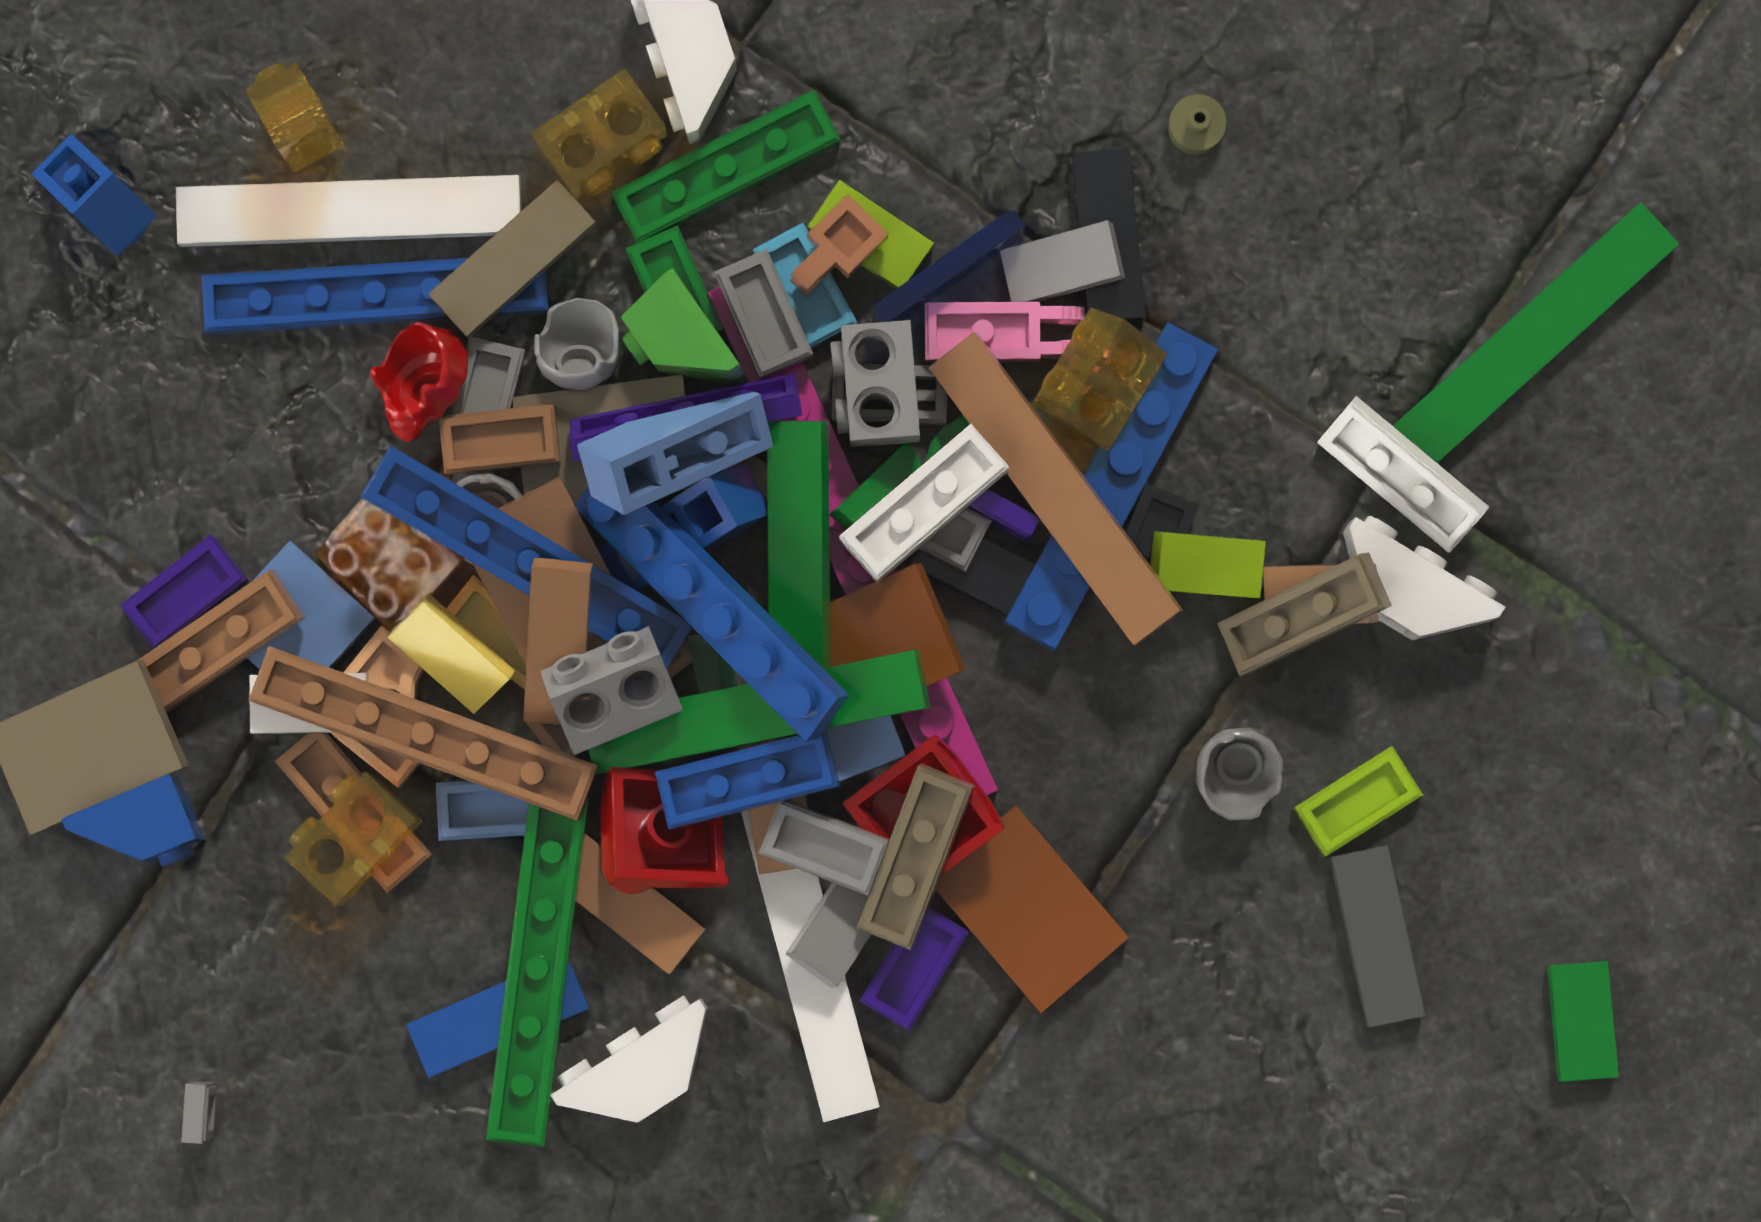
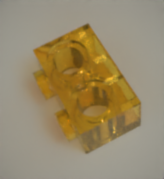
[245,62,345,172]
[530,69,667,199]
[1031,308,1167,451]
[284,772,423,906]

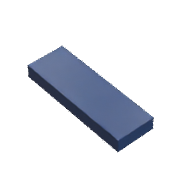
[655,729,841,829]
[406,958,590,1078]

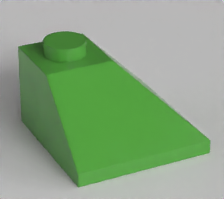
[621,268,748,385]

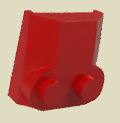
[842,734,1005,874]
[600,767,728,894]

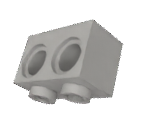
[831,320,920,448]
[540,626,683,755]

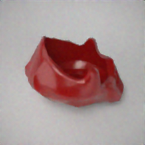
[370,322,468,443]

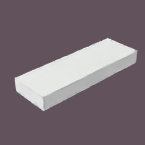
[1317,396,1489,553]
[839,424,1009,583]

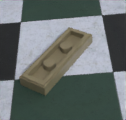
[428,180,597,339]
[1217,552,1392,676]
[857,764,975,950]

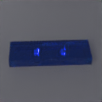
[872,210,1025,323]

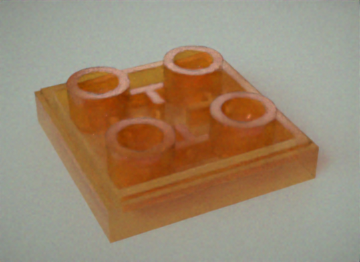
[315,498,466,632]

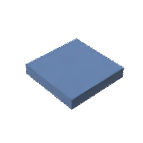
[248,541,377,669]

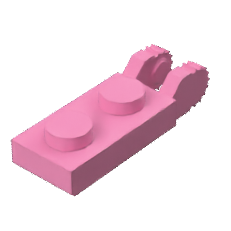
[925,302,1086,363]

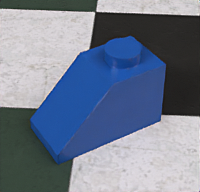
[31,134,157,256]
[61,774,205,868]

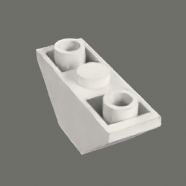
[631,0,737,144]
[1343,516,1505,640]
[551,996,708,1123]

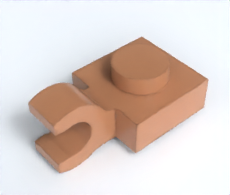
[790,194,889,297]

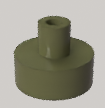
[1168,94,1227,155]

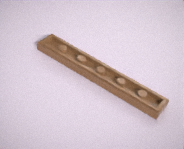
[928,332,1183,646]
[248,646,599,821]

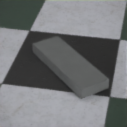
[1329,845,1426,1028]

